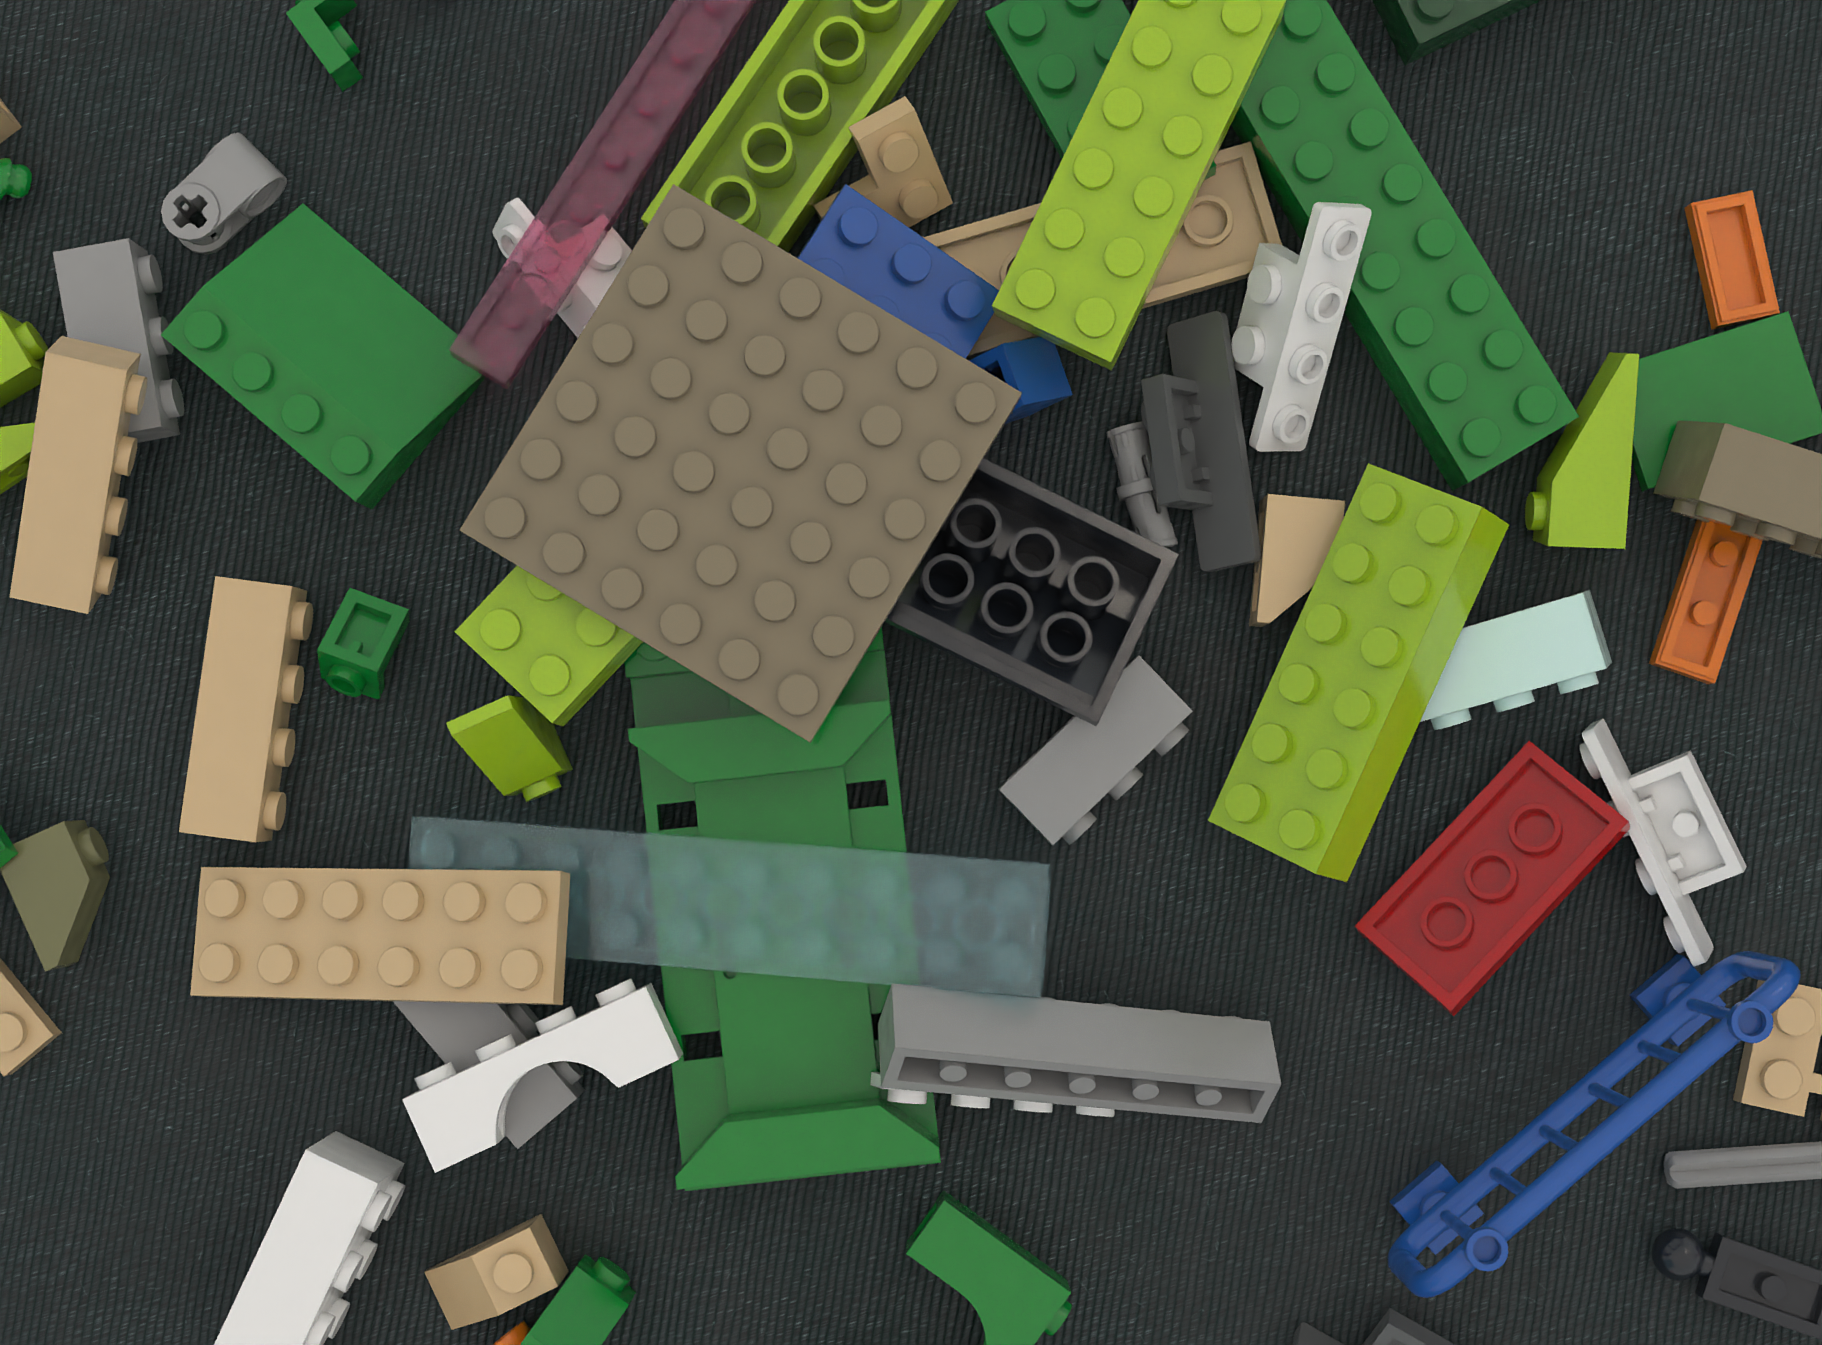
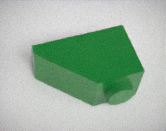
[520,1254,636,1345]

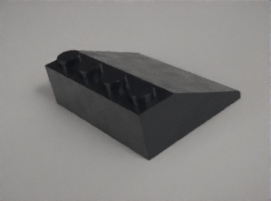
[885,459,1179,726]

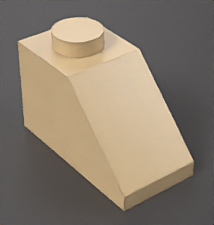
[1249,494,1345,627]
[424,1214,569,1330]

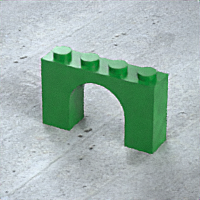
[906,1190,1072,1345]

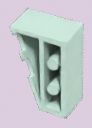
[1420,590,1612,730]

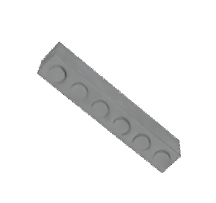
[878,983,1281,1123]

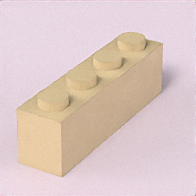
[10,336,147,614]
[179,576,313,842]

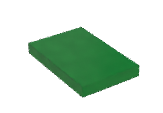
[1632,311,1822,492]

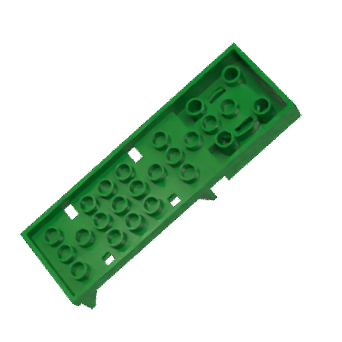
[624,627,941,1191]

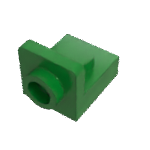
[286,0,363,92]
[317,588,410,699]

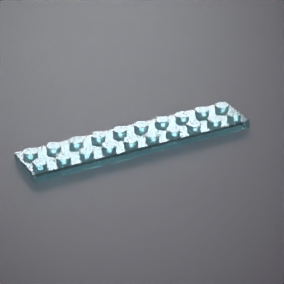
[408,815,1051,997]

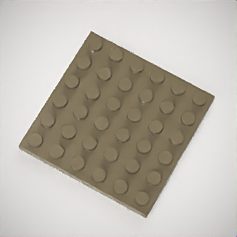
[460,184,1022,743]

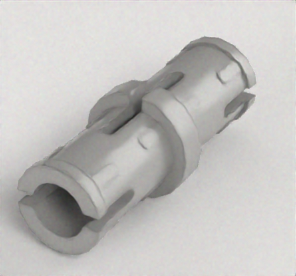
[1106,421,1178,548]

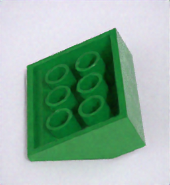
[161,203,495,510]

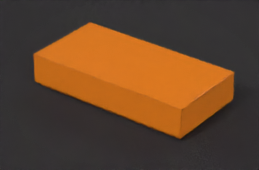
[1684,190,1780,330]

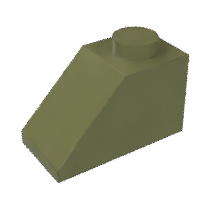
[0,820,110,972]

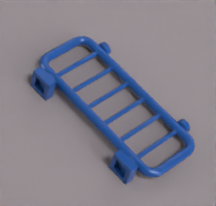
[1387,951,1801,1298]

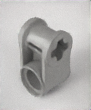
[161,132,287,255]

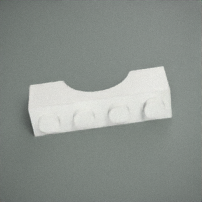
[402,978,683,1173]

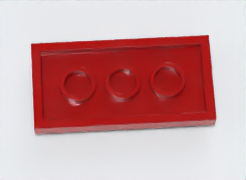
[1355,741,1630,1017]

